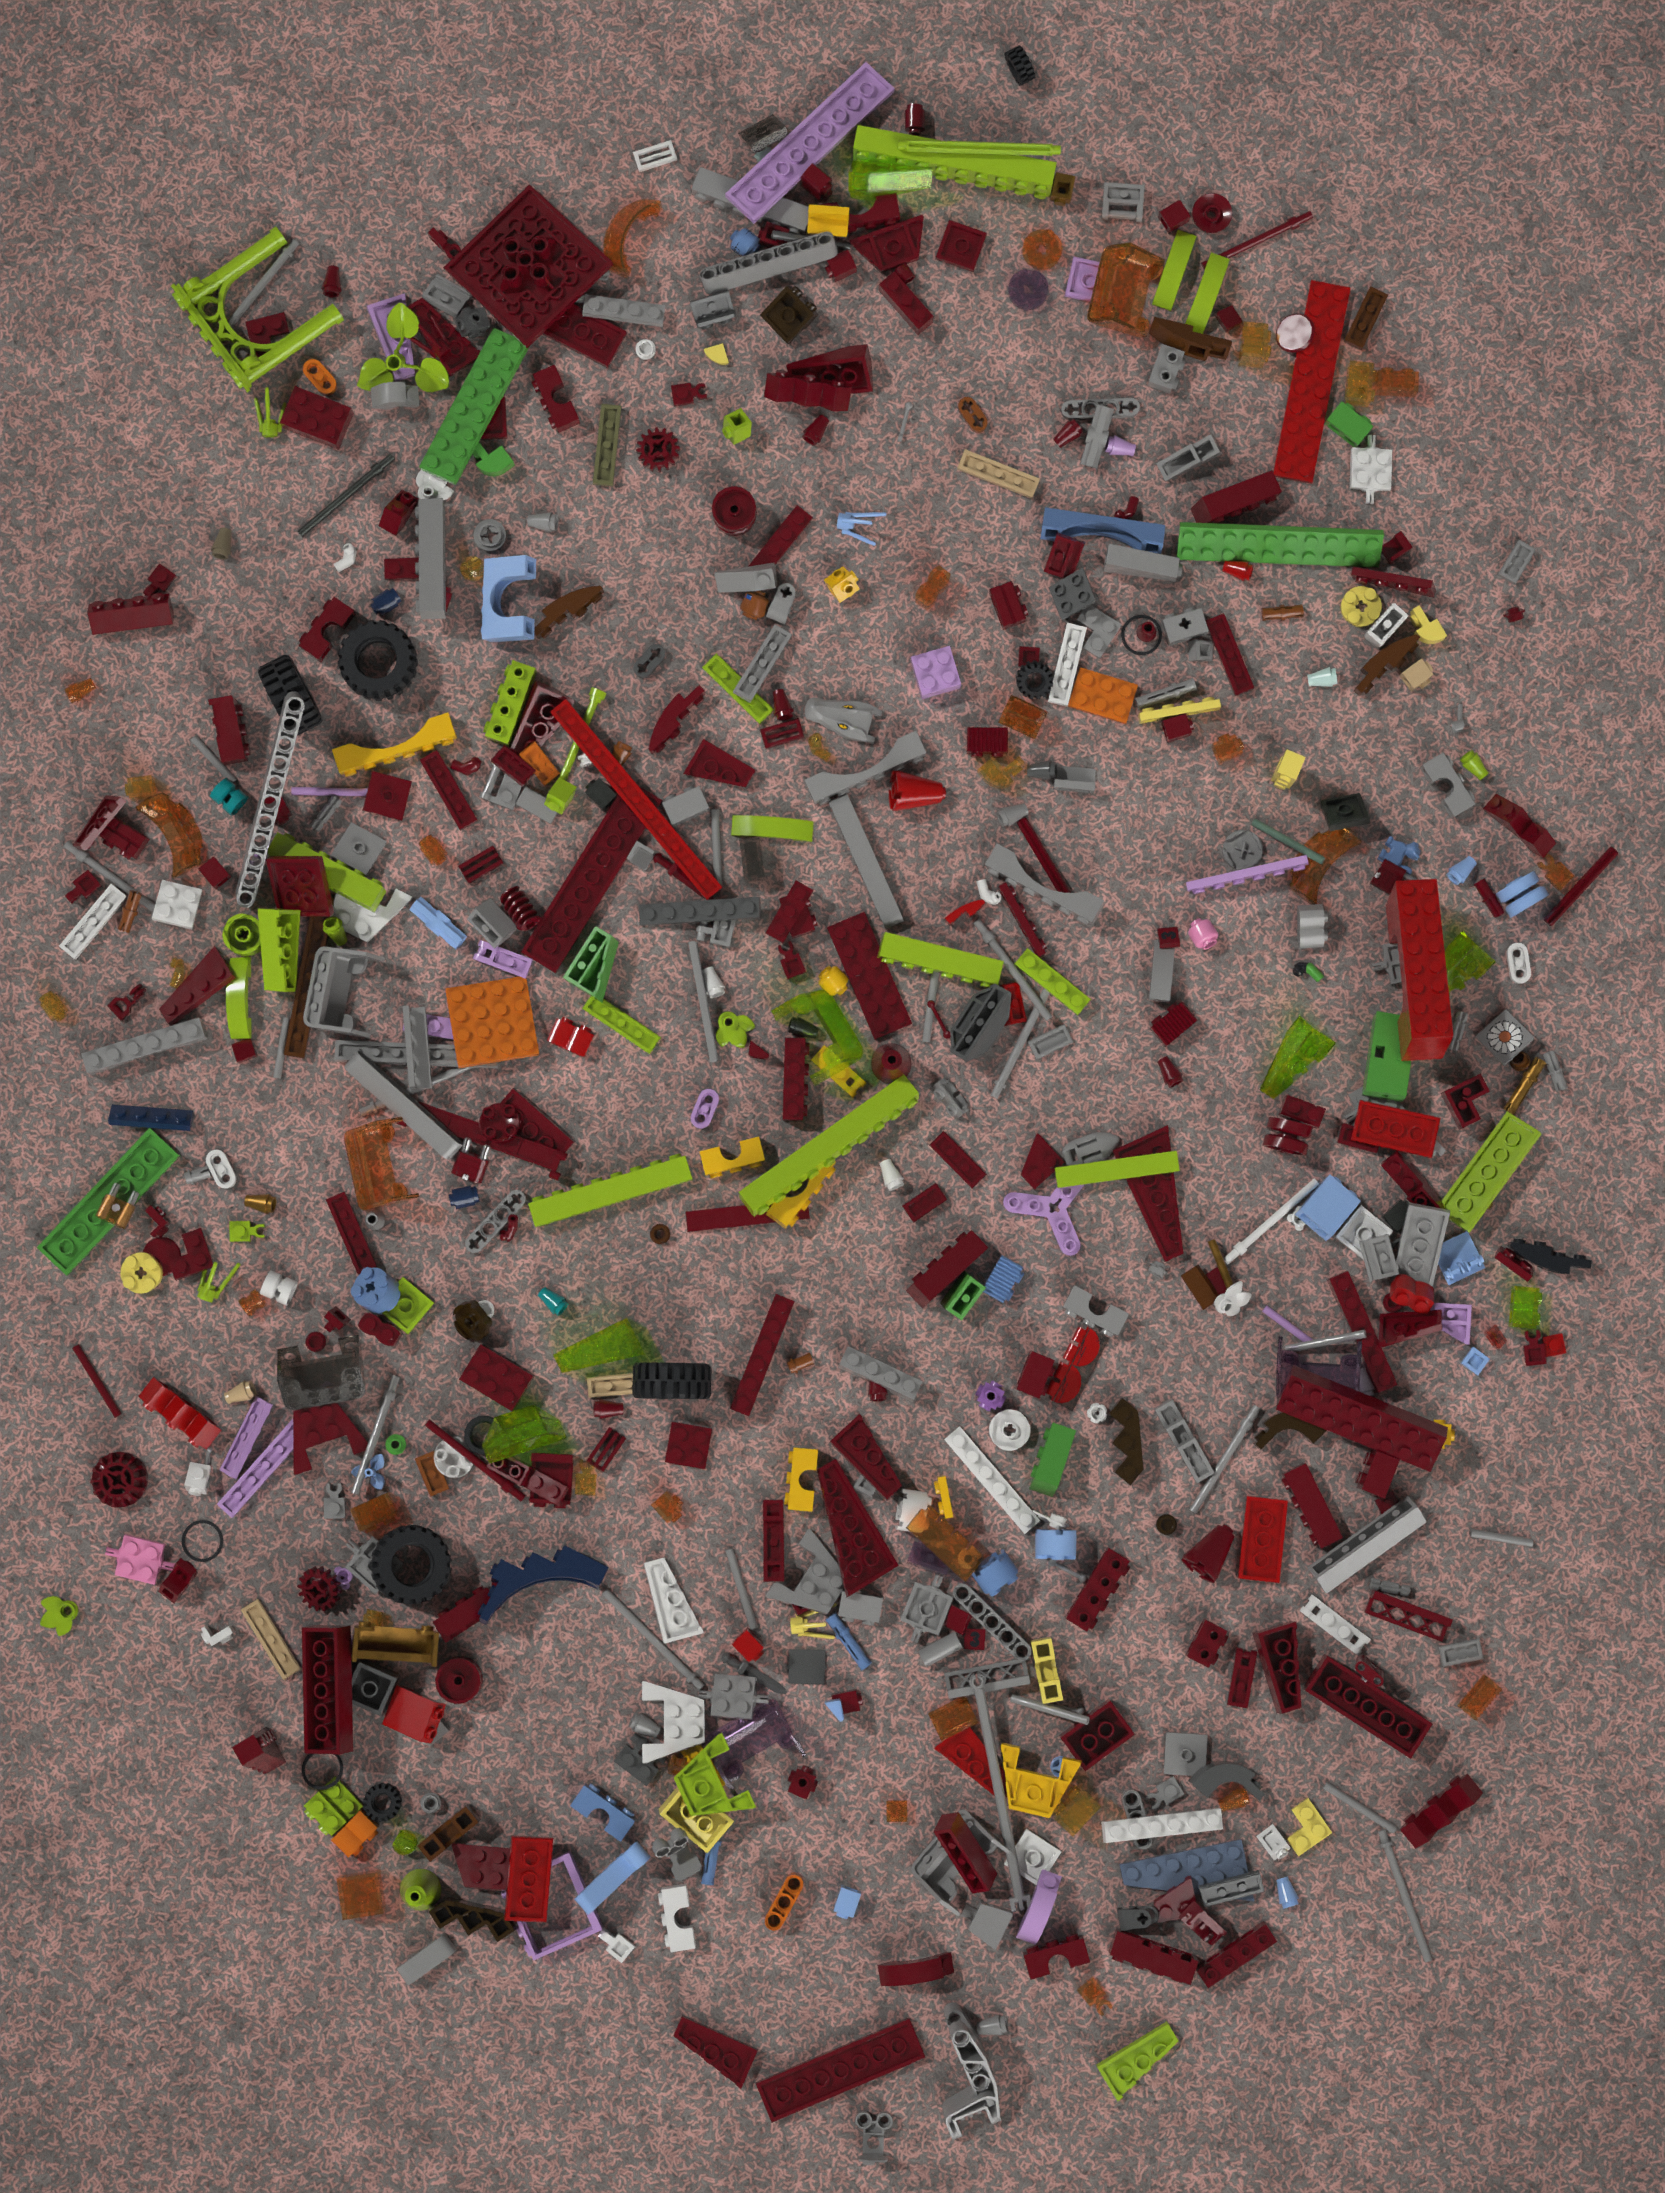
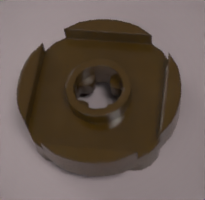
[453,1300,493,1342]

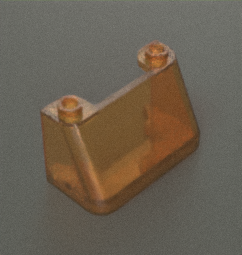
[1087,242,1165,338]

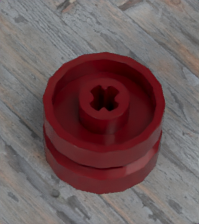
[712,486,757,536]
[1262,1117,1313,1156]
[435,1656,483,1704]

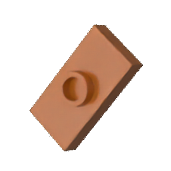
[519,741,560,786]

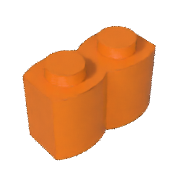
[331,1809,379,1858]

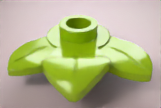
[716,1011,755,1048]
[40,1596,79,1636]

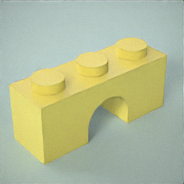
[1271,749,1306,790]
[1030,1637,1063,1704]

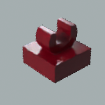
[324,1306,351,1332]

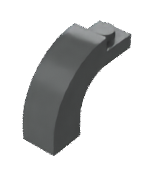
[1188,1761,1265,1801]

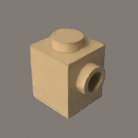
[1400,658,1434,692]

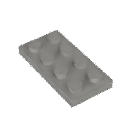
[1391,1202,1450,1287]

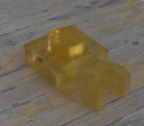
[575,1459,597,1496]

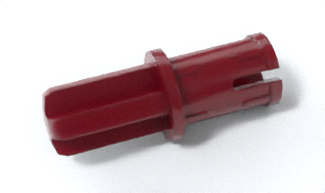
[1474,878,1504,918]

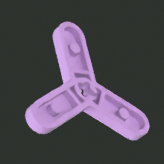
[1003,1185,1084,1256]

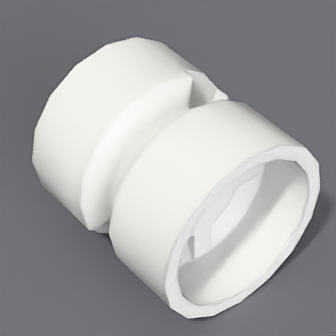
[260,1270,298,1306]

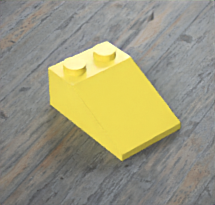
[659,1787,734,1853]

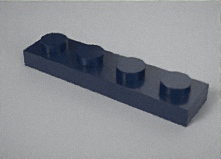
[108,1104,194,1131]

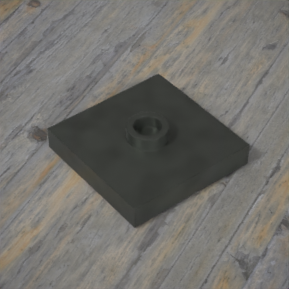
[1320,793,1370,831]

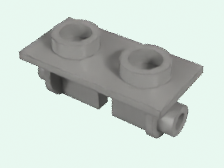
[931,1077,970,1120]

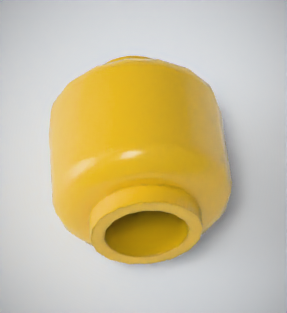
[818,965,848,996]

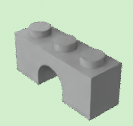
[1420,753,1475,819]
[1062,1285,1129,1338]

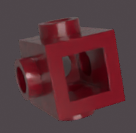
[787,1765,819,1800]

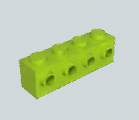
[483,660,537,747]

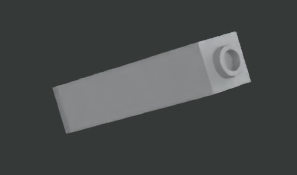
[1103,544,1182,582]

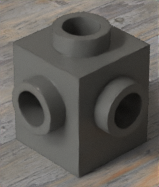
[456,307,490,338]

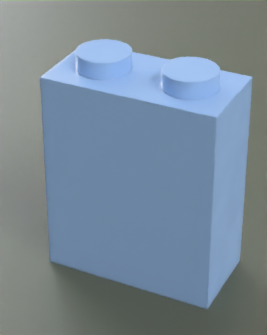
[1295,1175,1361,1241]

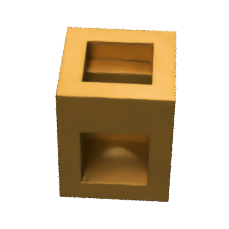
[1050,172,1076,206]

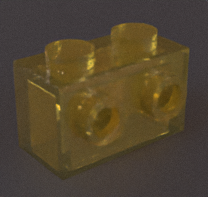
[1344,360,1377,407]

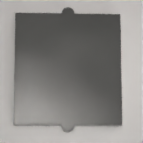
[787,1649,827,1684]

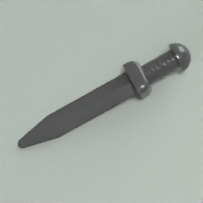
[721,1652,787,1694]

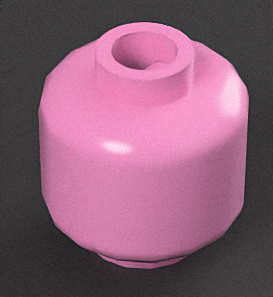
[1188,918,1218,950]

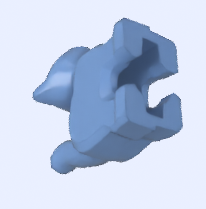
[1377,836,1421,875]

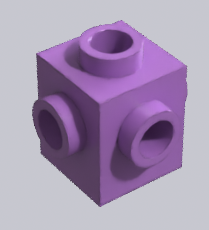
[975,1380,1006,1412]

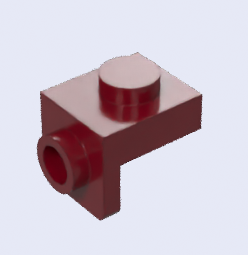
[145,1205,171,1237]

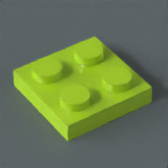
[382,1277,435,1335]

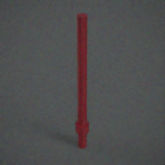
[1201,211,1313,270]
[424,1419,526,1502]

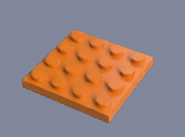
[445,977,539,1069]

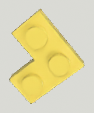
[1286,1798,1332,1857]

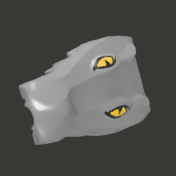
[804,697,882,744]

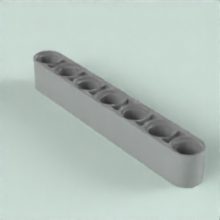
[699,232,838,294]
[828,794,904,930]
[344,1051,463,1160]

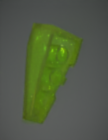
[848,160,932,201]
[1445,931,1496,996]
[1259,1015,1336,1099]

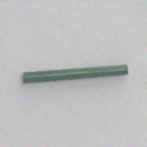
[1252,818,1325,864]

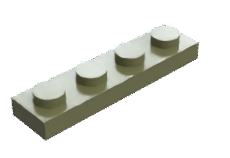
[593,404,622,487]

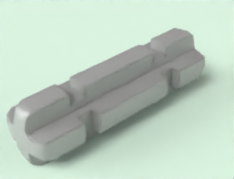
[310,795,342,832]
[1448,1011,1468,1051]
[1369,1578,1411,1596]

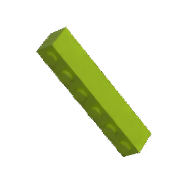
[267,832,386,913]
[877,932,1004,988]

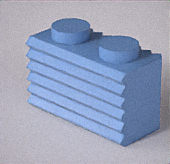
[983,1255,1024,1303]

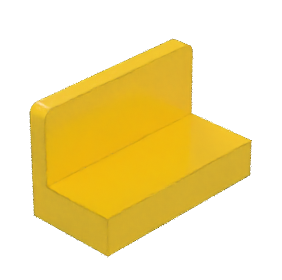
[807,204,849,237]

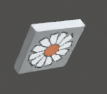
[1476,1009,1534,1066]

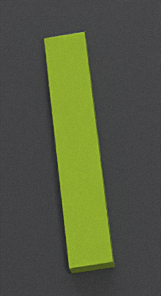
[1054,1151,1180,1188]

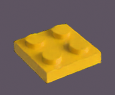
[934,1475,953,1519]

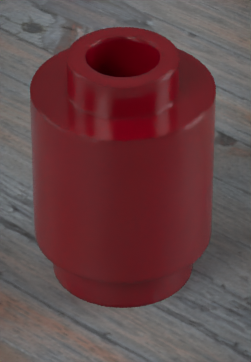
[905,104,925,136]

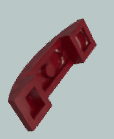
[763,1500,784,1582]

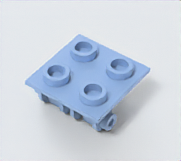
[1438,1231,1485,1285]

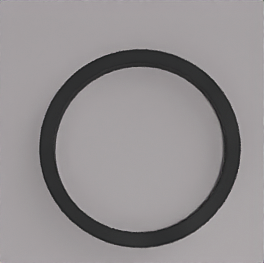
[1121,615,1162,655]
[182,1520,223,1562]
[302,1754,343,1790]

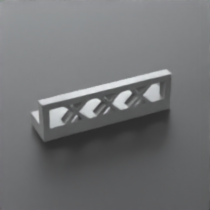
[403,1005,433,1091]
[944,1659,1030,1699]

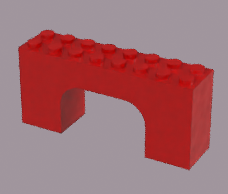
[1386,879,1454,1061]

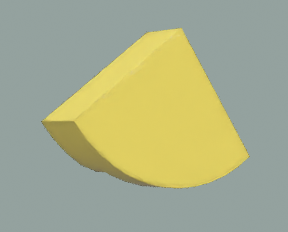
[704,343,729,365]

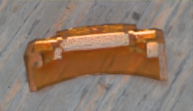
[603,199,662,279]
[135,792,203,879]
[1290,828,1362,905]

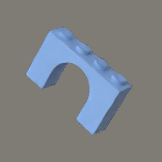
[481,555,536,642]

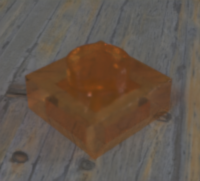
[886,1800,907,1822]

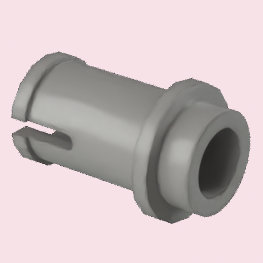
[184,1165,211,1185]

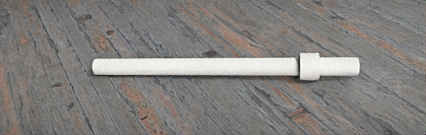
[1223,1178,1319,1265]

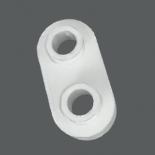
[1506,943,1531,984]
[206,1150,237,1189]

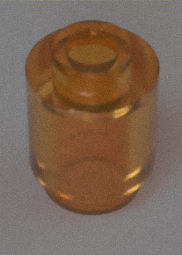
[419,834,448,866]

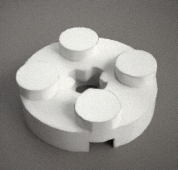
[989,1409,1030,1451]

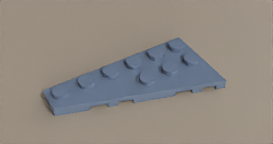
[1119,1839,1254,1901]

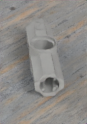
[1080,404,1114,469]

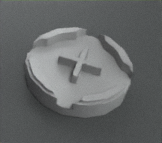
[1222,830,1263,870]

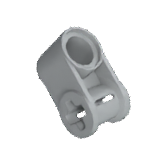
[766,583,795,624]

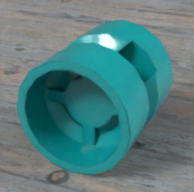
[209,778,249,816]

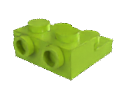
[304,1776,364,1836]

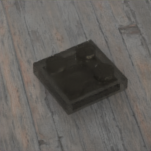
[738,114,789,153]

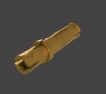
[1503,1057,1547,1115]

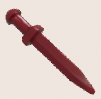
[653,853,714,900]

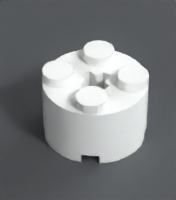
[895,1489,932,1533]

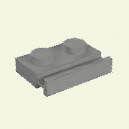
[422,274,471,318]
[1359,1234,1399,1282]

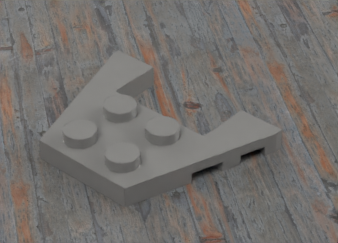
[765,1528,844,1614]

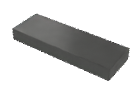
[1199,1870,1265,1907]

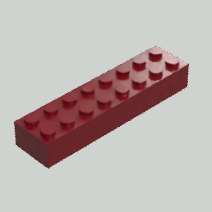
[1276,1365,1448,1472]

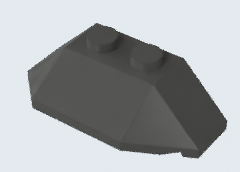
[950,984,1011,1062]

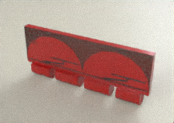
[1046,1327,1109,1411]

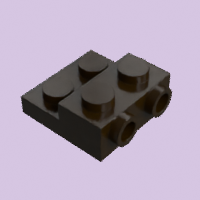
[760,286,819,344]

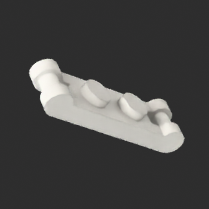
[1299,1594,1371,1656]

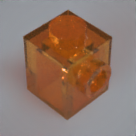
[1211,733,1244,764]
[651,1491,683,1523]

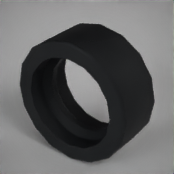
[464,1415,504,1454]

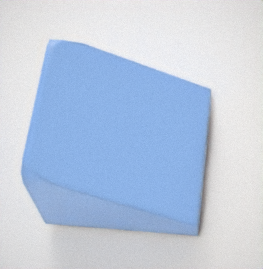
[825,1698,844,1722]

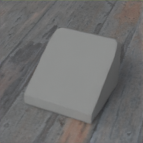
[1188,639,1213,661]

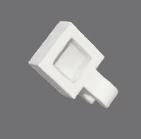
[598,1928,635,1963]

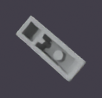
[714,563,778,593]

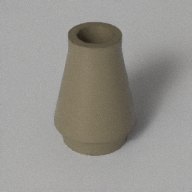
[211,528,232,559]

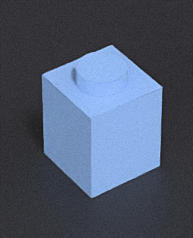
[833,1885,861,1919]

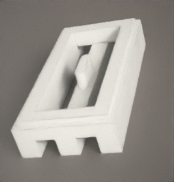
[633,140,677,172]

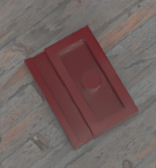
[1044,533,1085,578]

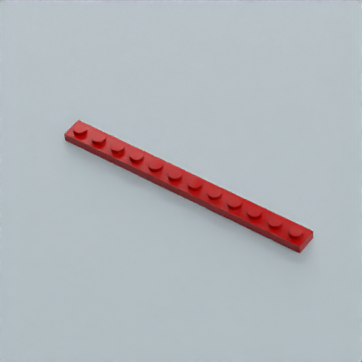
[550,699,722,900]

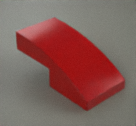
[944,899,985,926]

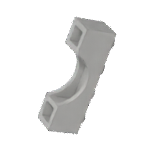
[838,1346,923,1403]

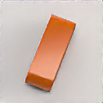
[765,1872,804,1931]

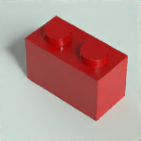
[732,1627,765,1662]

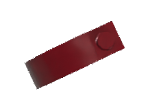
[878,1952,954,1986]

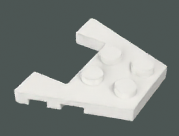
[332,867,413,943]
[642,1681,705,1764]

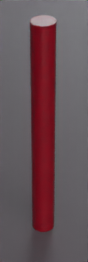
[72,1344,122,1418]

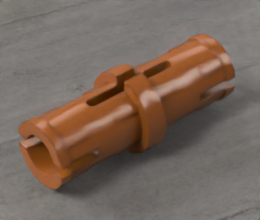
[1261,604,1304,621]
[117,890,142,933]

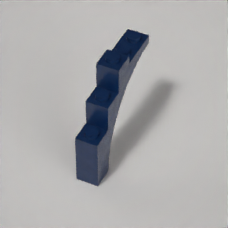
[478,1545,609,1625]

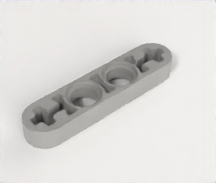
[1061,398,1140,420]
[465,1190,526,1253]

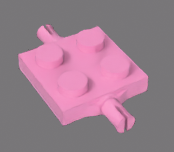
[105,1534,176,1585]

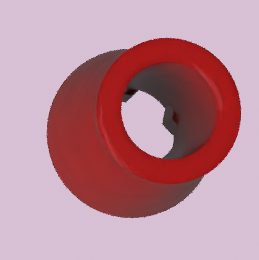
[1222,560,1254,581]

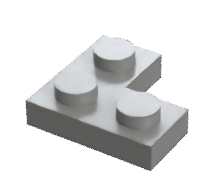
[1077,604,1122,659]

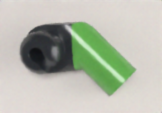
[1293,962,1324,982]

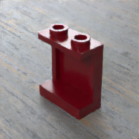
[529,1452,574,1508]

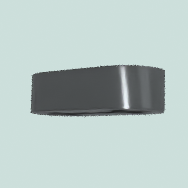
[634,644,666,679]

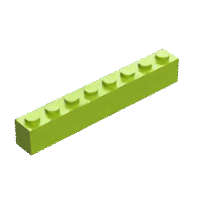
[528,1153,693,1228]

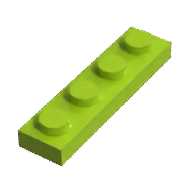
[1014,948,1091,1016]

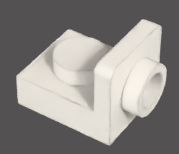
[1256,1824,1291,1860]

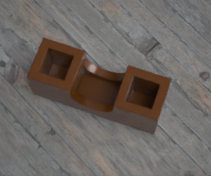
[417,1804,481,1862]

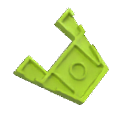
[673,1733,756,1816]

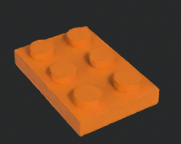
[1068,667,1138,724]

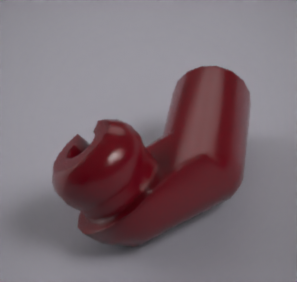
[1114,496,1139,520]
[450,757,481,775]

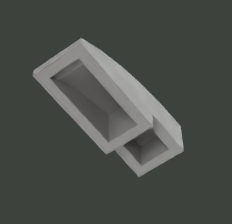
[1156,434,1223,481]
[1148,940,1175,1002]

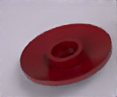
[1192,193,1232,233]

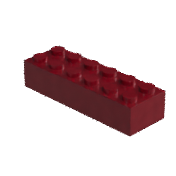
[302,1625,353,1755]
[1302,1654,1433,1759]

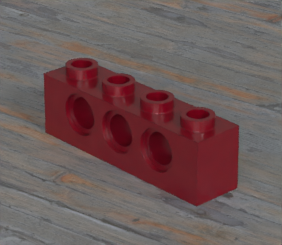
[1196,1921,1277,1989]

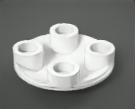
[434,1437,473,1478]

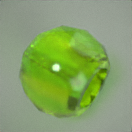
[392,1829,418,1856]

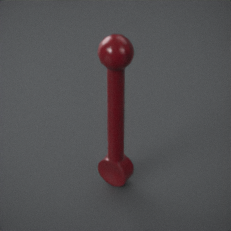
[927,1000,951,1039]

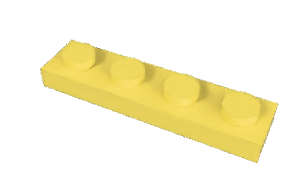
[1138,697,1221,724]

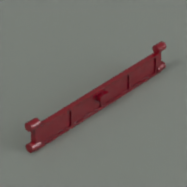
[396,1101,568,1181]

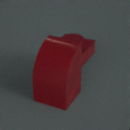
[158,1558,198,1604]

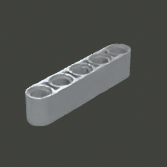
[953,1584,1031,1661]

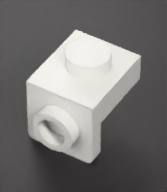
[184,1462,211,1496]
[201,1625,236,1646]

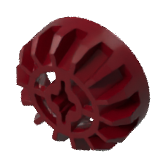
[90,1452,148,1508]

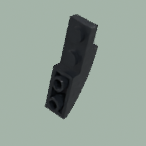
[1507,1239,1592,1275]

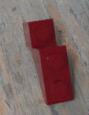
[1483,794,1556,858]

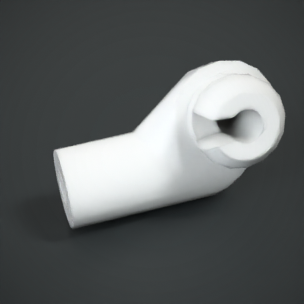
[334,543,357,573]
[976,879,1002,905]

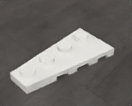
[643,1558,704,1644]

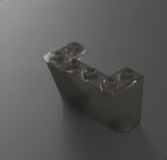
[277,1335,366,1410]

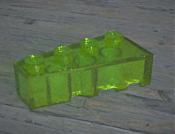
[553,1318,646,1373]

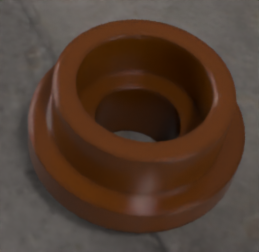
[1510,1051,1531,1071]
[650,1224,671,1244]

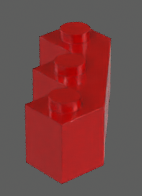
[138,1377,222,1450]

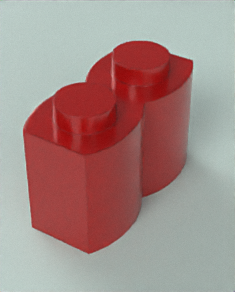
[547,1017,594,1058]
[1390,1274,1434,1314]

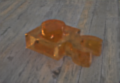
[1537,854,1574,891]
[668,1755,688,1775]
[1077,1976,1112,2016]

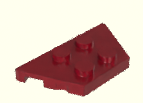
[850,214,924,273]
[452,1843,510,1891]

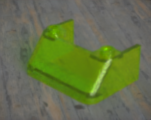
[771,989,864,1086]

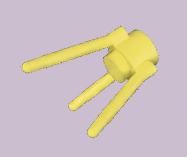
[790,1603,837,1639]

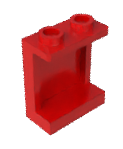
[382,1685,446,1743]

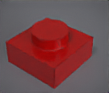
[1541,1333,1567,1357]

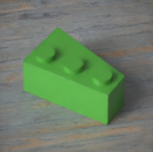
[563,926,619,1003]
[1029,1422,1076,1497]

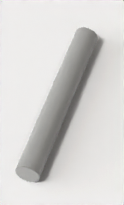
[190,735,237,783]
[273,1017,291,1079]
[1471,1529,1533,1547]

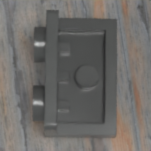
[689,290,736,329]

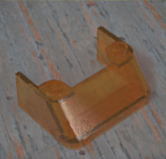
[344,1117,419,1211]

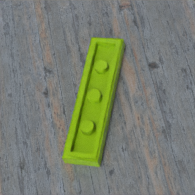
[702,653,774,724]
[582,996,661,1054]

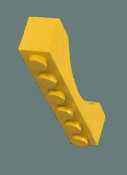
[332,712,457,777]

